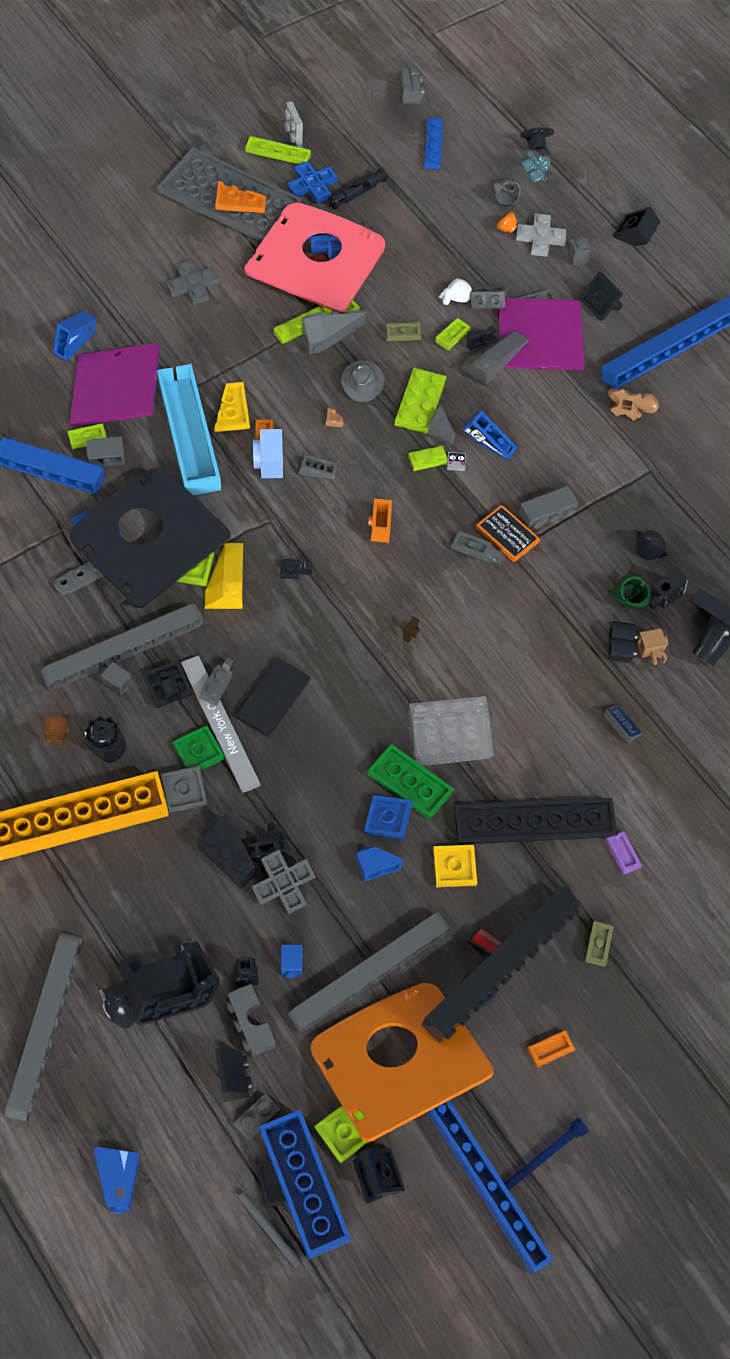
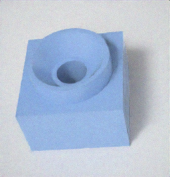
[253,429,283,478]

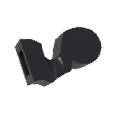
[234,957,259,986]

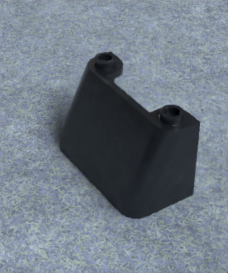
[120,941,220,1025]

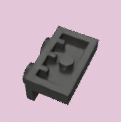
[471,286,507,309]

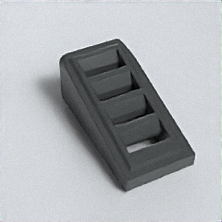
[298,453,338,479]

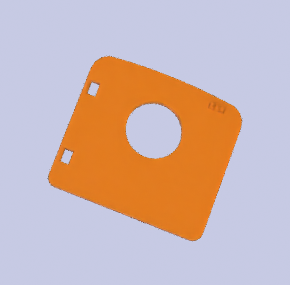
[311,983,494,1142]

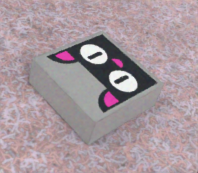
[447,452,466,471]

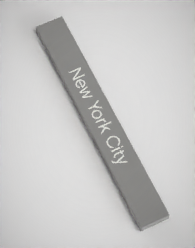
[181,656,260,793]

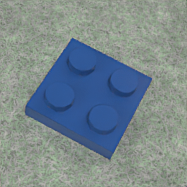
[364,795,413,840]

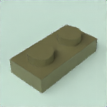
[386,322,421,341]
[585,921,614,967]

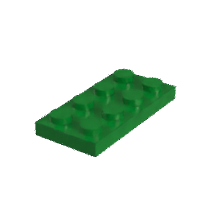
[367,744,454,820]

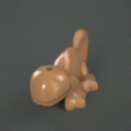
[608,388,659,421]

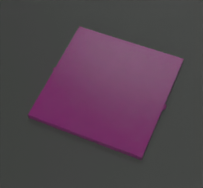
[499,298,585,371]
[70,343,160,427]

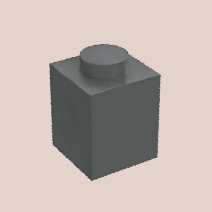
[568,238,591,266]
[101,662,133,696]

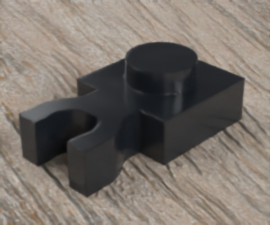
[467,326,496,350]

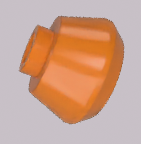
[496,211,517,233]

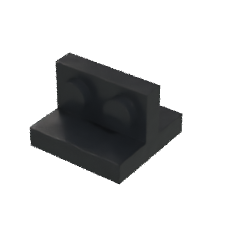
[578,272,623,320]
[352,1148,405,1204]

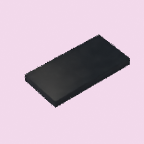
[236,658,311,738]

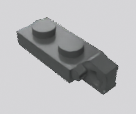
[451,531,503,564]
[199,657,234,706]

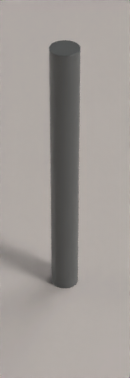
[238,1191,302,1269]

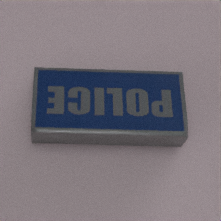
[603,705,643,744]

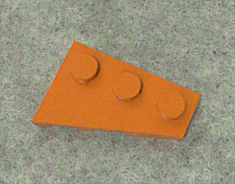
[215,181,266,213]

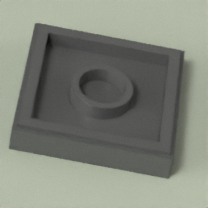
[160,766,208,813]

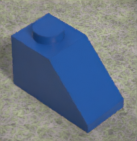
[356,847,403,882]

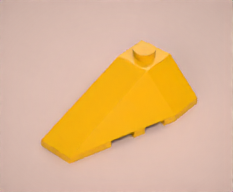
[205,543,243,609]

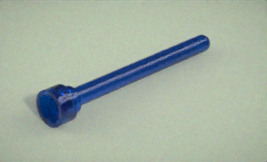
[504,1118,589,1190]

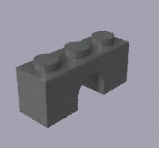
[226,984,276,1057]

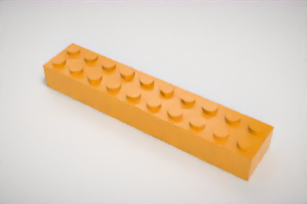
[0,771,169,861]

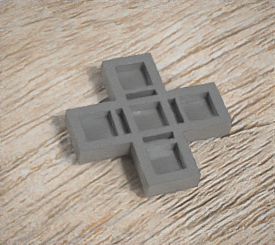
[516,214,566,257]

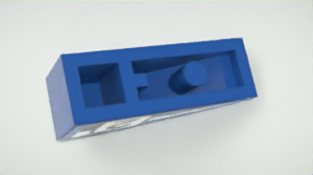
[462,410,518,460]

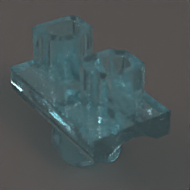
[522,151,551,182]

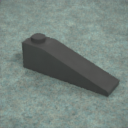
[302,310,367,355]
[459,331,529,385]

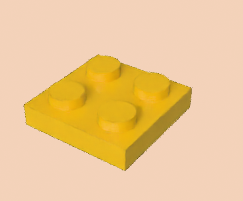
[433,845,477,887]

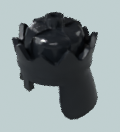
[84,716,126,763]

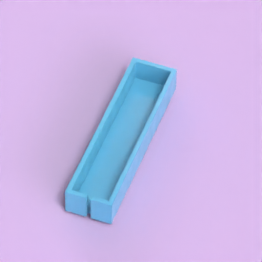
[157,364,221,495]

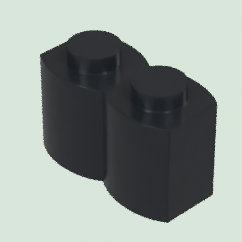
[608,621,638,663]

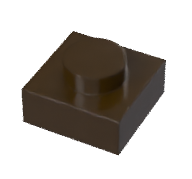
[403,617,420,643]

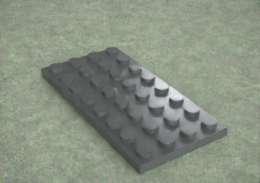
[157,147,302,242]

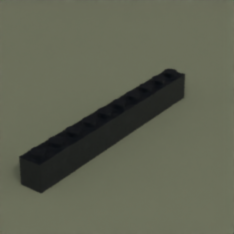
[422,886,581,1043]

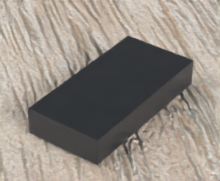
[255,1160,286,1209]

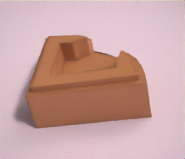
[326,408,343,427]

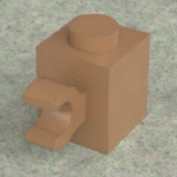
[636,629,668,665]

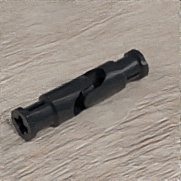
[328,167,388,210]

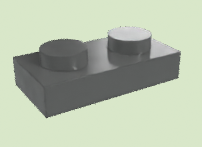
[233,1093,280,1141]

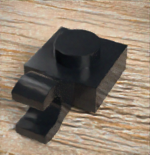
[280,559,313,579]

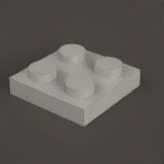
[284,101,303,148]

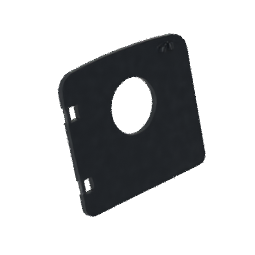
[70,467,231,608]

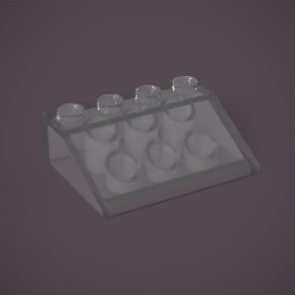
[408,696,494,766]

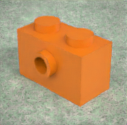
[368,499,392,543]

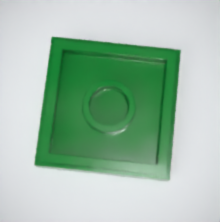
[172,725,225,771]

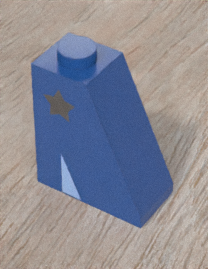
[53,311,97,361]
[94,1147,141,1215]

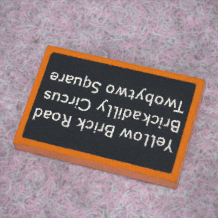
[476,505,540,563]

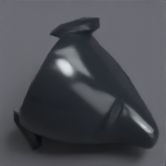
[636,530,668,560]

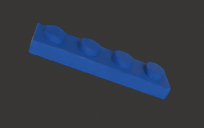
[424,117,443,170]

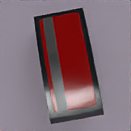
[468,926,504,957]

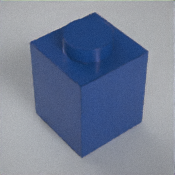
[281,945,302,978]

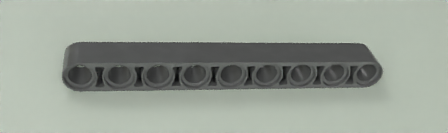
[41,604,205,690]
[288,912,452,1033]
[5,932,82,1122]

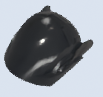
[99,981,135,1028]

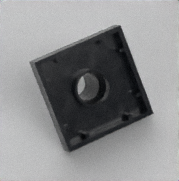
[692,588,730,667]

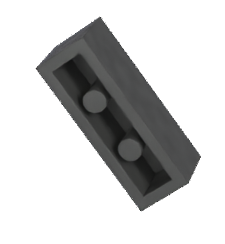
[518,486,578,529]

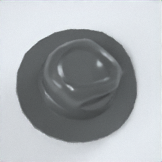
[341,360,385,402]

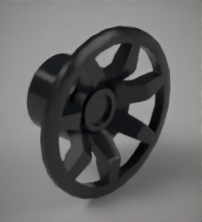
[520,127,555,150]

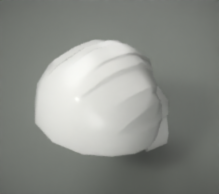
[439,278,472,305]

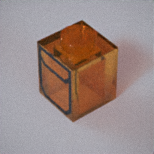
[43,716,69,746]

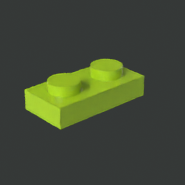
[435,318,471,351]
[68,423,107,449]
[408,446,448,471]

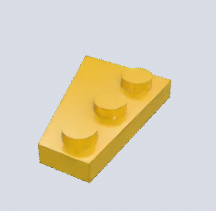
[214,382,250,432]

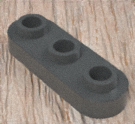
[54,562,103,595]

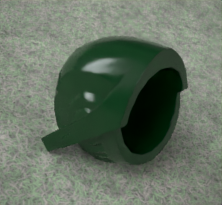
[608,572,651,609]

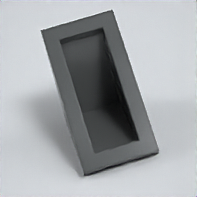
[427,407,455,445]

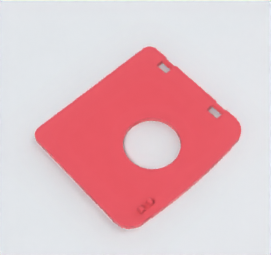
[245,203,385,313]

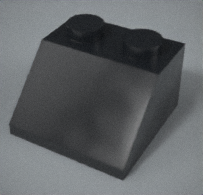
[613,206,661,247]
[215,1048,253,1102]

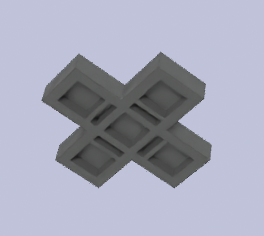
[165,260,219,305]
[251,850,316,915]

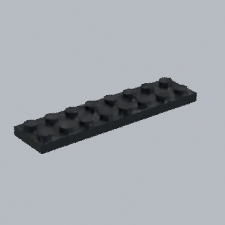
[454,798,618,845]

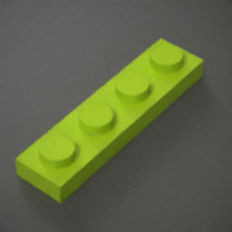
[245,136,311,164]
[273,306,340,344]

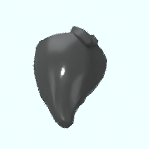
[494,177,521,206]

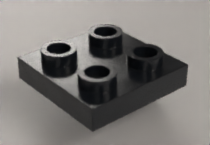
[142,660,193,708]

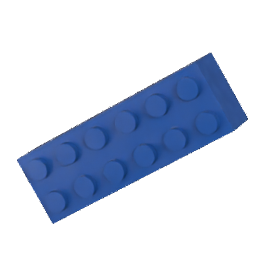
[259,1110,351,1260]

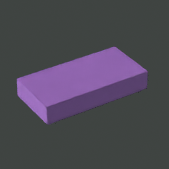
[605,831,642,875]

